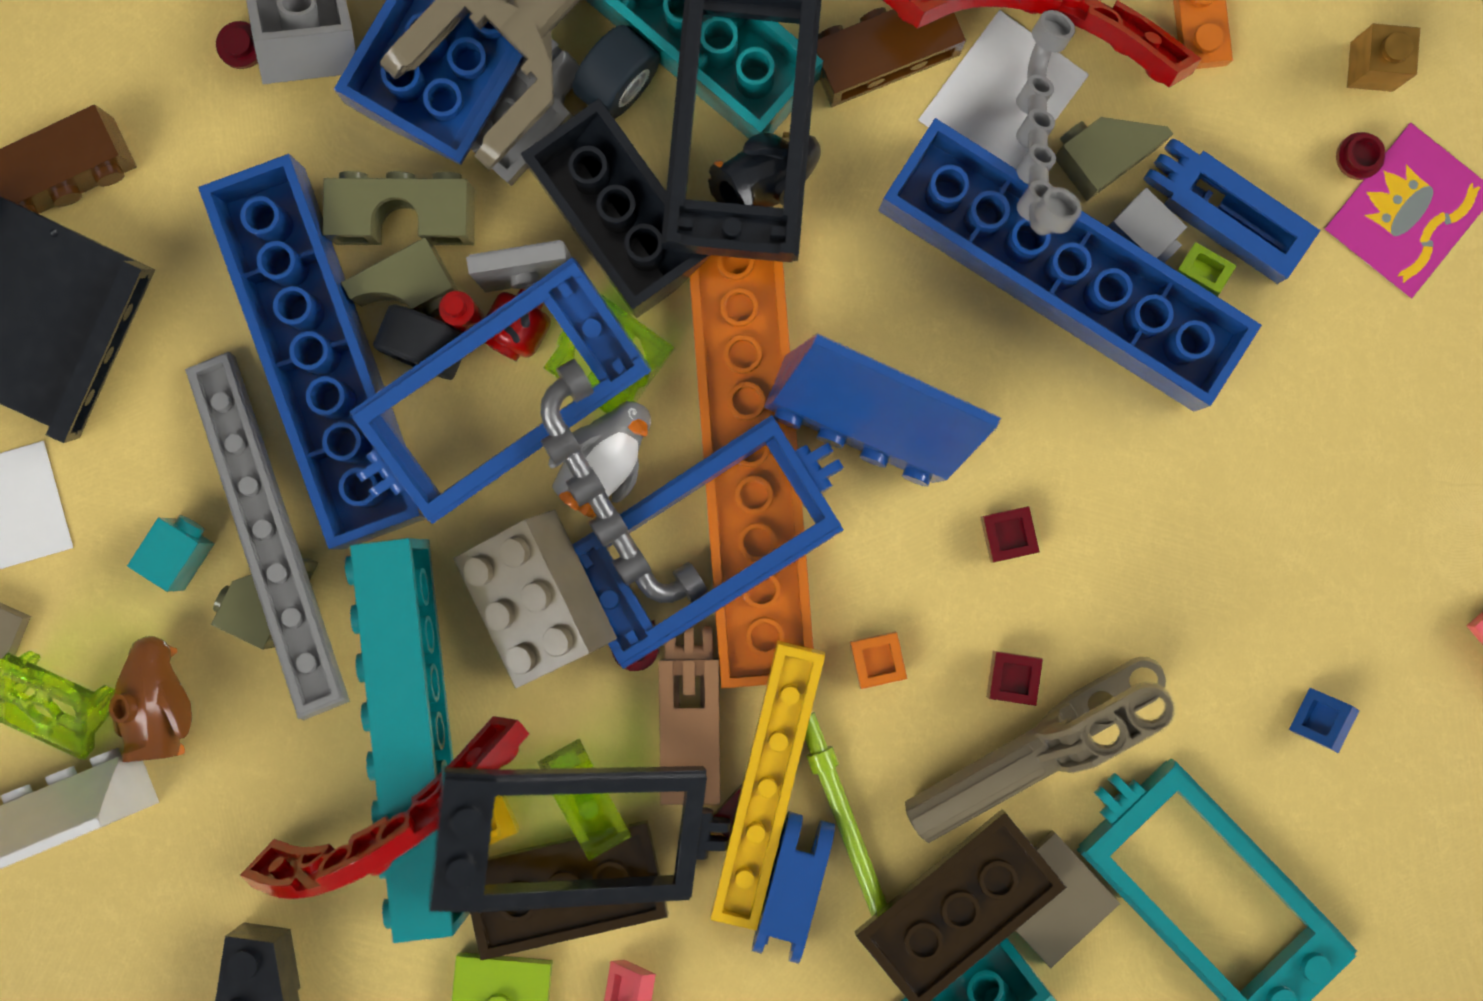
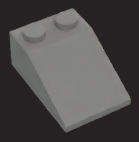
[246,0,356,84]

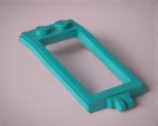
[1077,759,1357,1001]

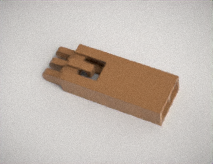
[659,626,721,805]

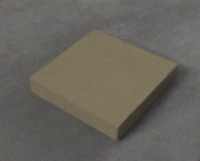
[1016,830,1120,968]

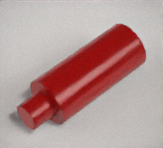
[439,291,485,333]

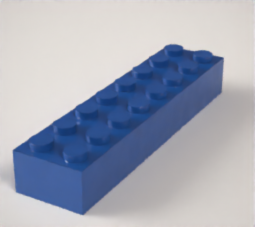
[878,118,1262,412]
[198,154,426,550]

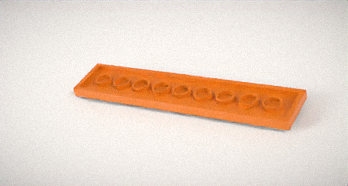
[690,255,814,689]

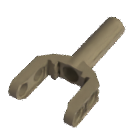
[380,0,580,170]
[905,657,1174,843]

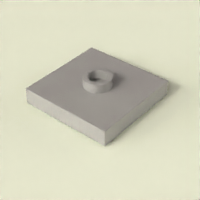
[466,240,572,293]

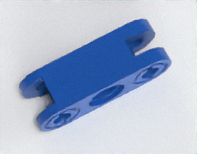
[752,811,835,964]

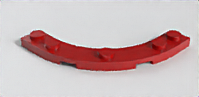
[883,0,1201,88]
[240,716,530,899]

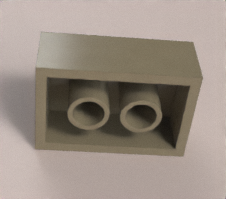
[453,510,617,688]

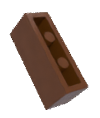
[817,7,966,108]
[0,104,137,214]

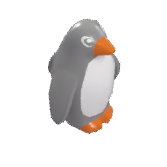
[548,401,651,518]

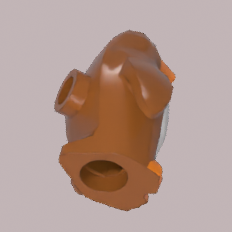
[109,636,192,762]

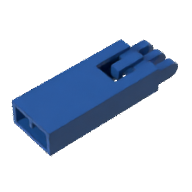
[1144,139,1321,284]

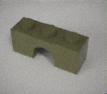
[323,171,475,245]

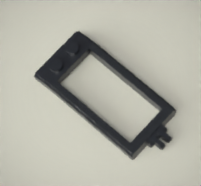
[661,0,821,263]
[428,766,731,912]

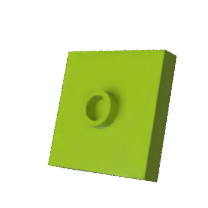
[452,952,553,1001]

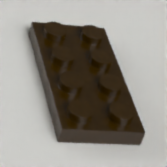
[854,809,1067,1001]
[470,820,669,961]

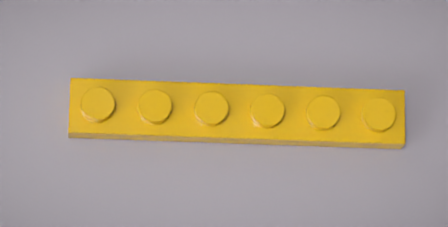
[710,641,825,931]

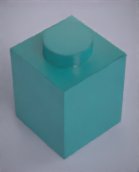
[127,515,215,592]

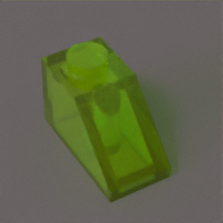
[537,738,632,861]

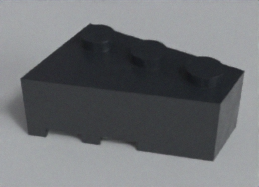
[215,922,301,1001]

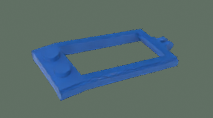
[350,257,652,524]
[572,415,844,669]

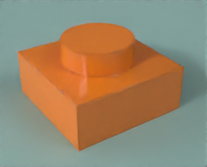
[849,632,907,689]

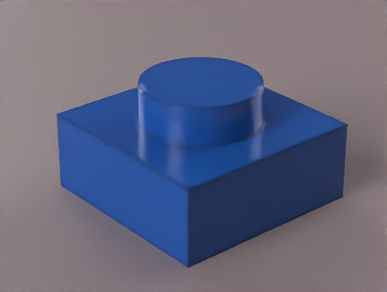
[1289,688,1359,753]

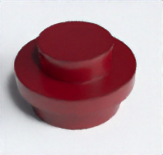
[216,21,258,69]
[1336,132,1385,180]

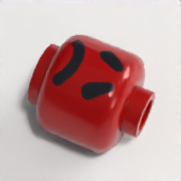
[484,289,551,362]

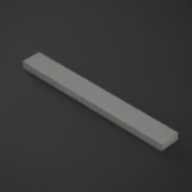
[185,352,350,720]

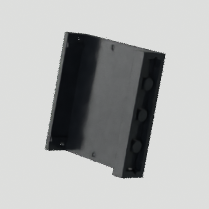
[0,196,155,443]

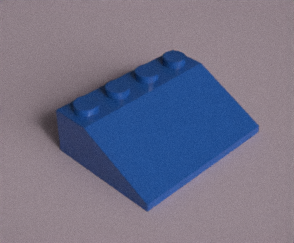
[334,0,524,165]
[764,334,1001,487]

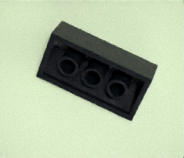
[521,99,711,319]

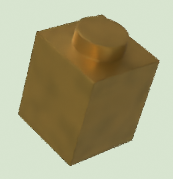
[1347,23,1421,92]

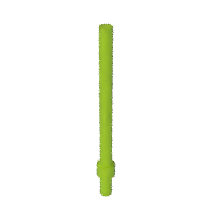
[805,712,887,916]

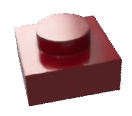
[980,506,1040,563]
[986,651,1043,706]

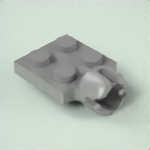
[471,39,579,186]

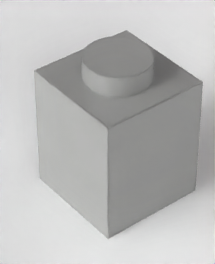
[1107,188,1187,263]

